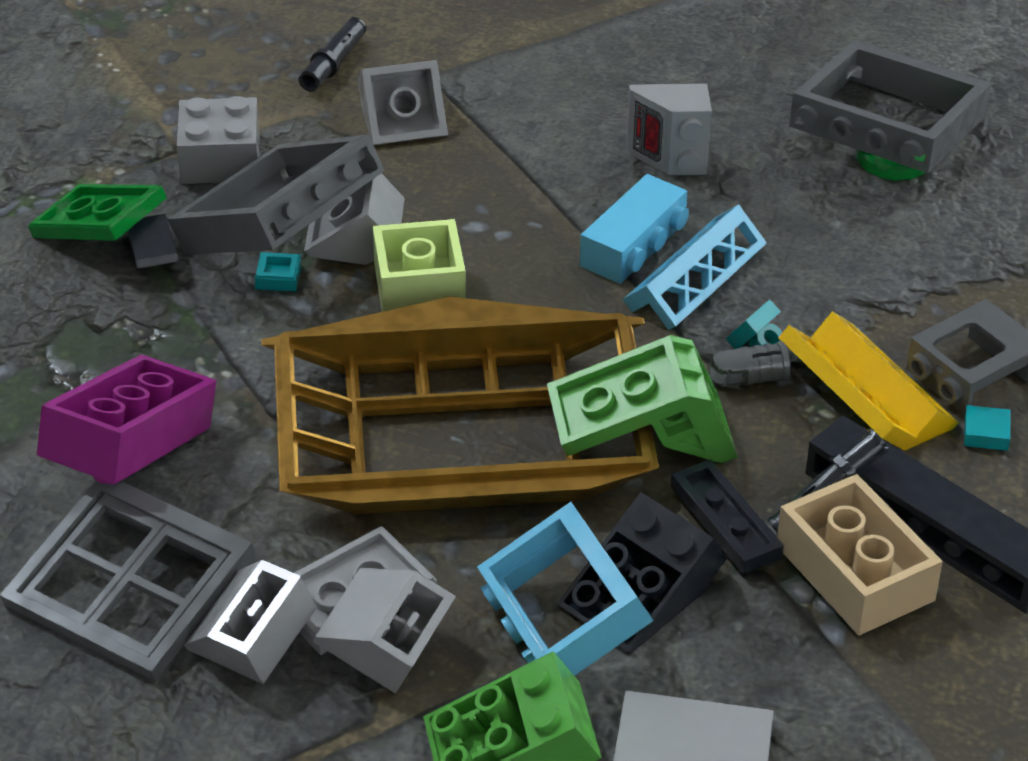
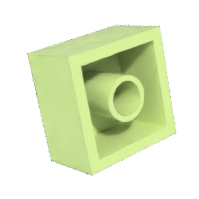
[373,219,466,312]

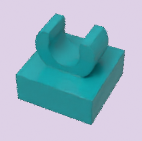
[725,299,782,349]

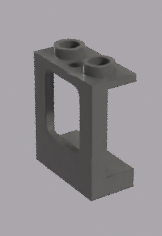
[906,299,1028,415]

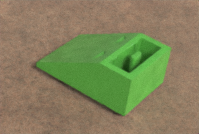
[423,651,602,761]

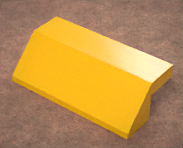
[778,311,959,451]

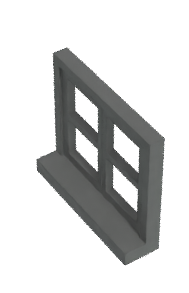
[0,481,258,682]

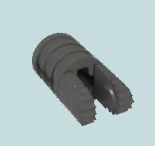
[708,342,790,388]

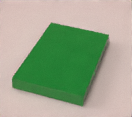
[28,184,167,241]

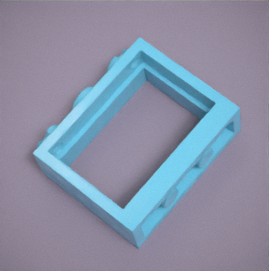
[477,502,654,676]

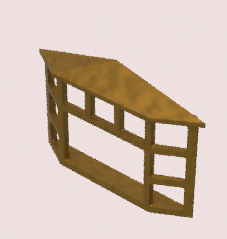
[261,296,659,514]

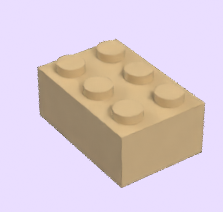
[777,474,943,636]

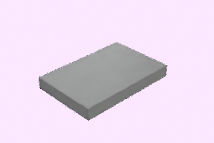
[294,526,437,655]
[613,691,774,761]

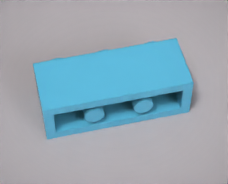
[580,174,689,284]

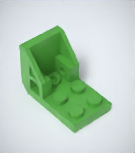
[547,335,738,464]

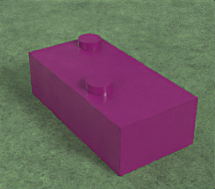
[36,354,217,484]

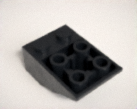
[556,492,727,655]

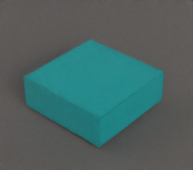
[255,252,302,292]
[964,405,1011,451]

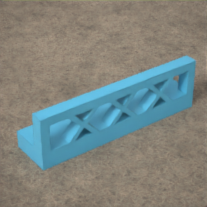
[623,204,767,330]

